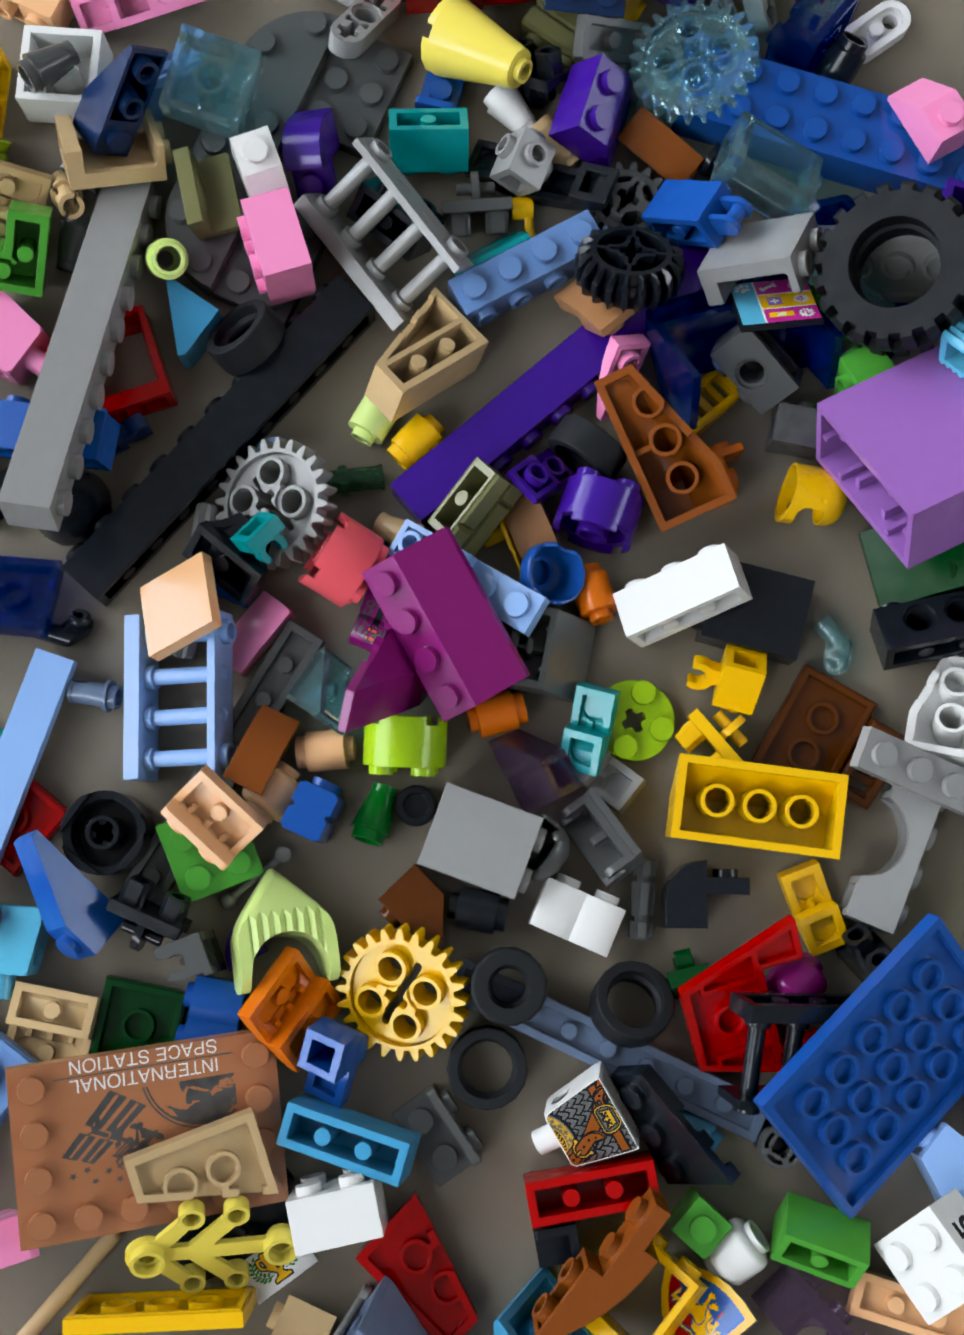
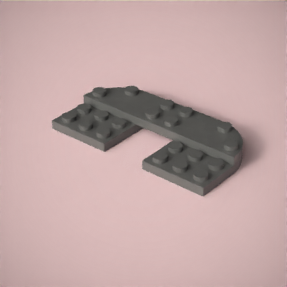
[165,11,413,328]

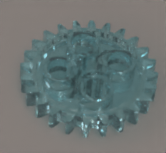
[629,0,760,125]

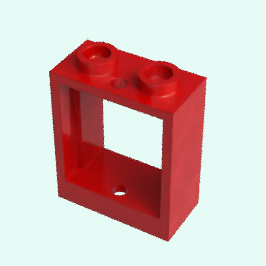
[103,305,178,424]

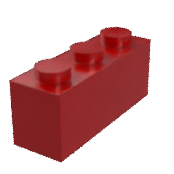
[523,1150,660,1229]

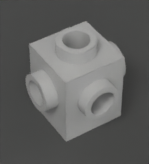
[489,126,557,197]

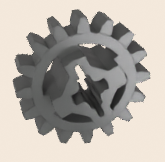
[589,162,663,231]

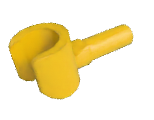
[512,197,536,238]

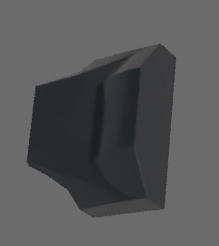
[182,512,272,606]

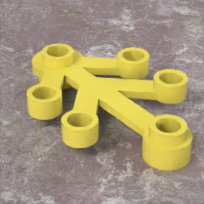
[125,1195,297,1293]

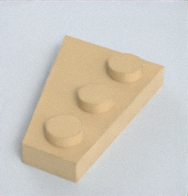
[123,1107,279,1204]

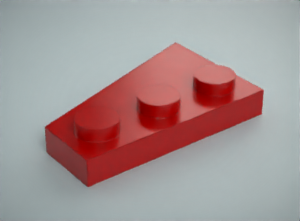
[355,1190,479,1335]

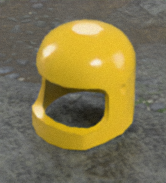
[774,462,848,526]

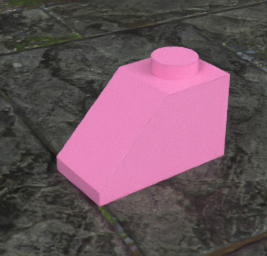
[887,78,964,165]

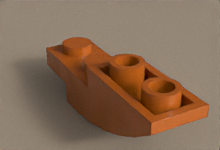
[532,1187,671,1335]

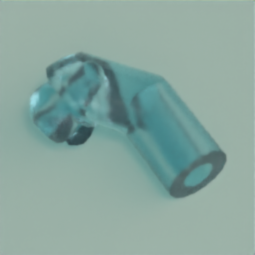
[813,615,852,675]

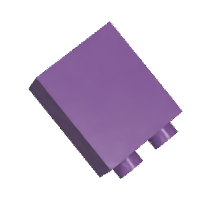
[816,345,964,569]

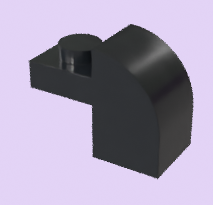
[660,860,750,928]

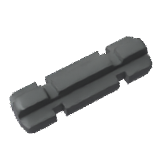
[628,858,657,940]

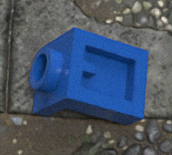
[415,71,465,108]

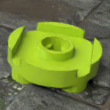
[607,680,675,762]

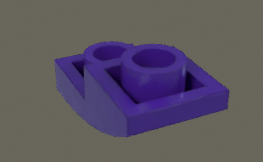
[505,448,575,504]

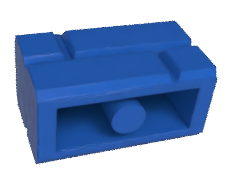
[280,776,346,844]

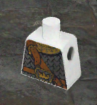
[531,1061,640,1167]

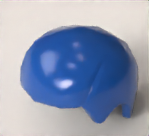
[519,542,586,605]

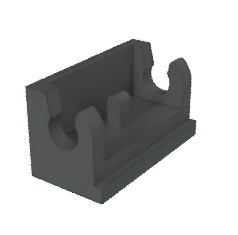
[559,787,645,889]
[153,929,227,981]

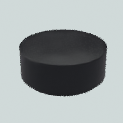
[395,785,437,827]

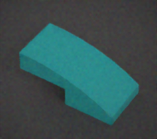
[558,681,621,777]

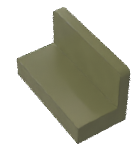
[172,146,243,241]

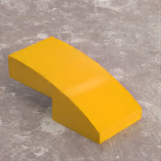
[776,858,847,957]

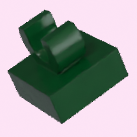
[666,948,709,1000]

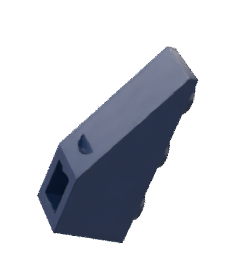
[73,44,168,157]

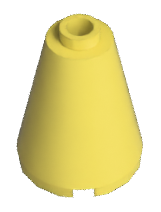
[421,0,533,89]

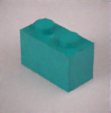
[388,108,469,175]

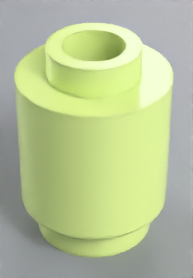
[145,238,188,280]
[348,395,396,447]

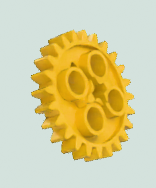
[335,923,472,1061]

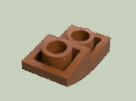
[617,106,705,180]
[222,704,300,796]

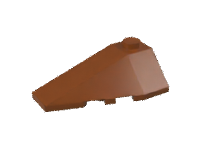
[594,364,737,533]

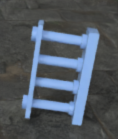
[123,610,237,782]

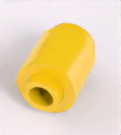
[386,413,445,471]

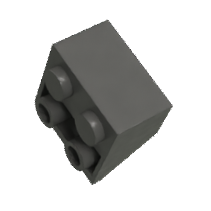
[505,607,596,703]

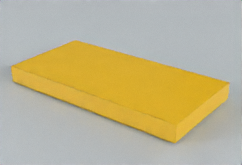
[62,1286,257,1335]

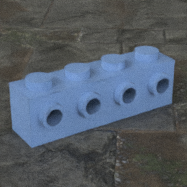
[447,209,600,328]

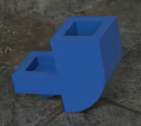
[297,1016,368,1108]

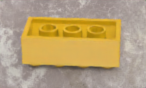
[665,753,849,860]

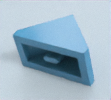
[166,279,223,369]

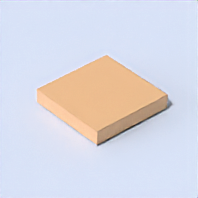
[140,551,222,662]

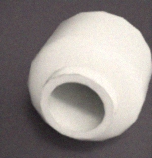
[704,1217,770,1286]

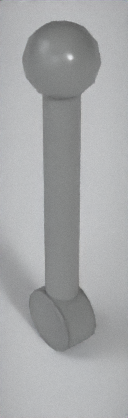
[220,846,291,909]
[333,1284,373,1335]

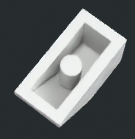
[229,125,296,211]

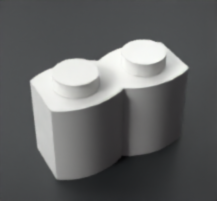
[527,873,626,957]

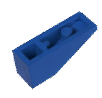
[14,829,125,960]

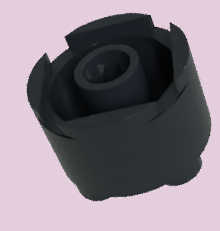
[60,790,156,876]

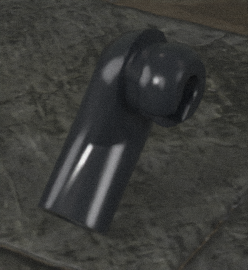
[32,609,94,647]

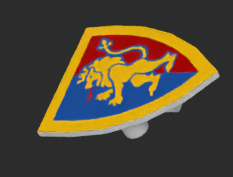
[661,1267,758,1335]

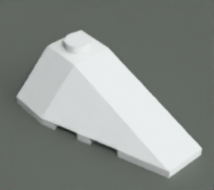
[904,620,964,768]

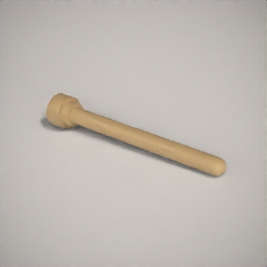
[16,1232,122,1335]

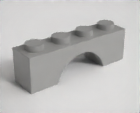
[839,782,946,934]

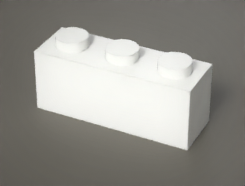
[613,543,753,648]

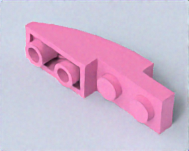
[69,0,206,33]

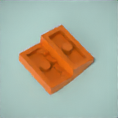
[237,946,342,1073]

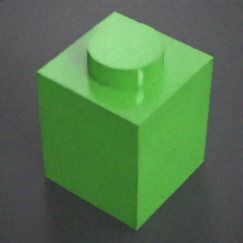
[666,1186,733,1261]

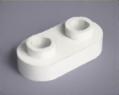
[844,0,911,64]

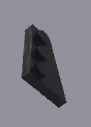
[610,1064,741,1185]

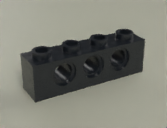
[869,588,964,671]

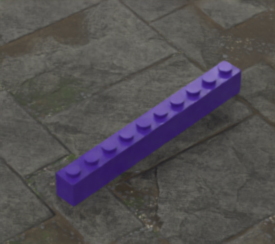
[390,245,709,526]

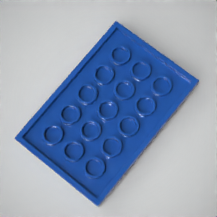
[753,913,964,1219]

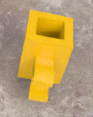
[686,644,767,716]

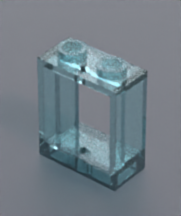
[710,110,824,219]

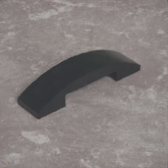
[464,139,620,210]

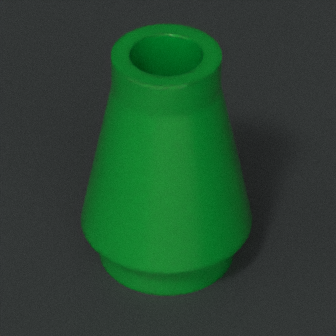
[350,782,396,847]

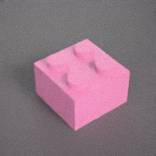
[236,187,316,306]

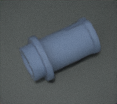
[66,678,123,712]

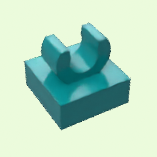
[230,511,288,564]

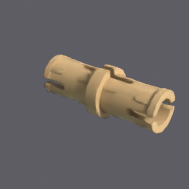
[50,170,85,220]

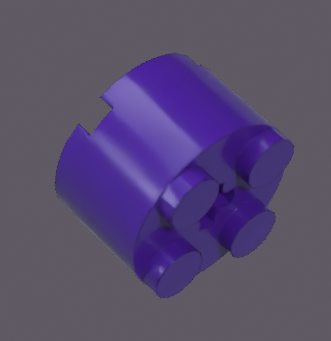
[552,467,644,554]

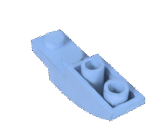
[387,519,550,637]

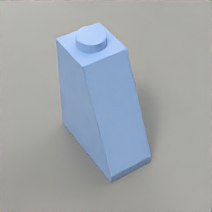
[911,1120,964,1201]

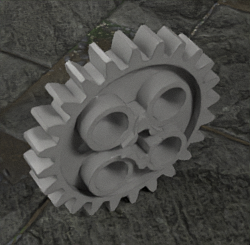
[215,437,337,571]

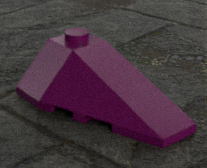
[337,619,428,733]

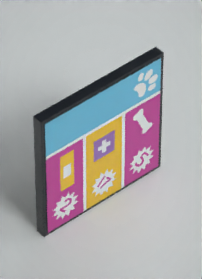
[729,278,825,333]

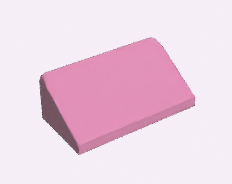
[233,590,295,677]

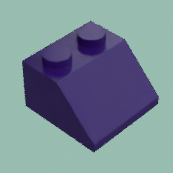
[548,53,631,167]

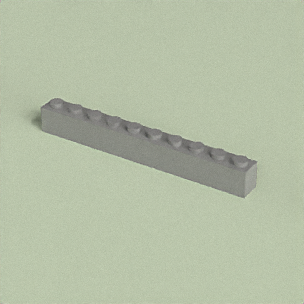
[0,182,162,532]

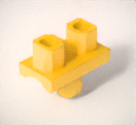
[674,708,748,761]

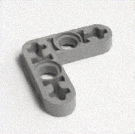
[328,0,402,59]

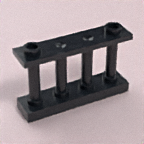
[718,992,851,1115]

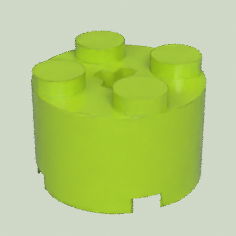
[363,714,448,777]

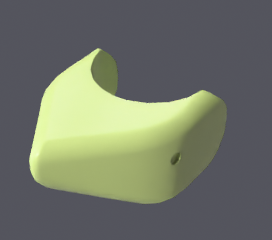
[230,868,341,995]

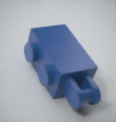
[641,179,754,248]

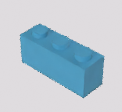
[276,1093,422,1187]

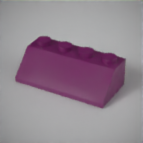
[361,526,530,722]

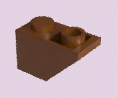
[378,864,445,951]

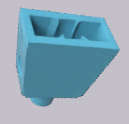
[0,903,50,1000]

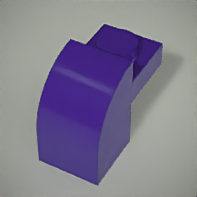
[282,108,341,199]

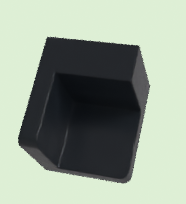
[533,1221,581,1268]

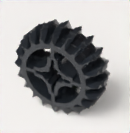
[574,222,685,313]

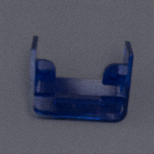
[645,274,844,430]

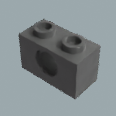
[710,324,804,415]

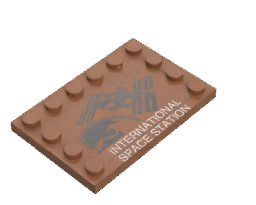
[5,1029,289,1251]

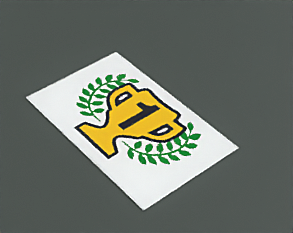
[245,1252,318,1305]

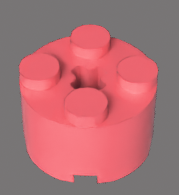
[298,512,390,607]

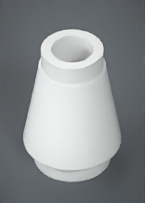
[483,86,537,132]

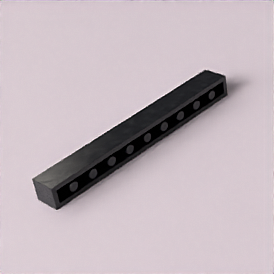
[61,275,376,607]

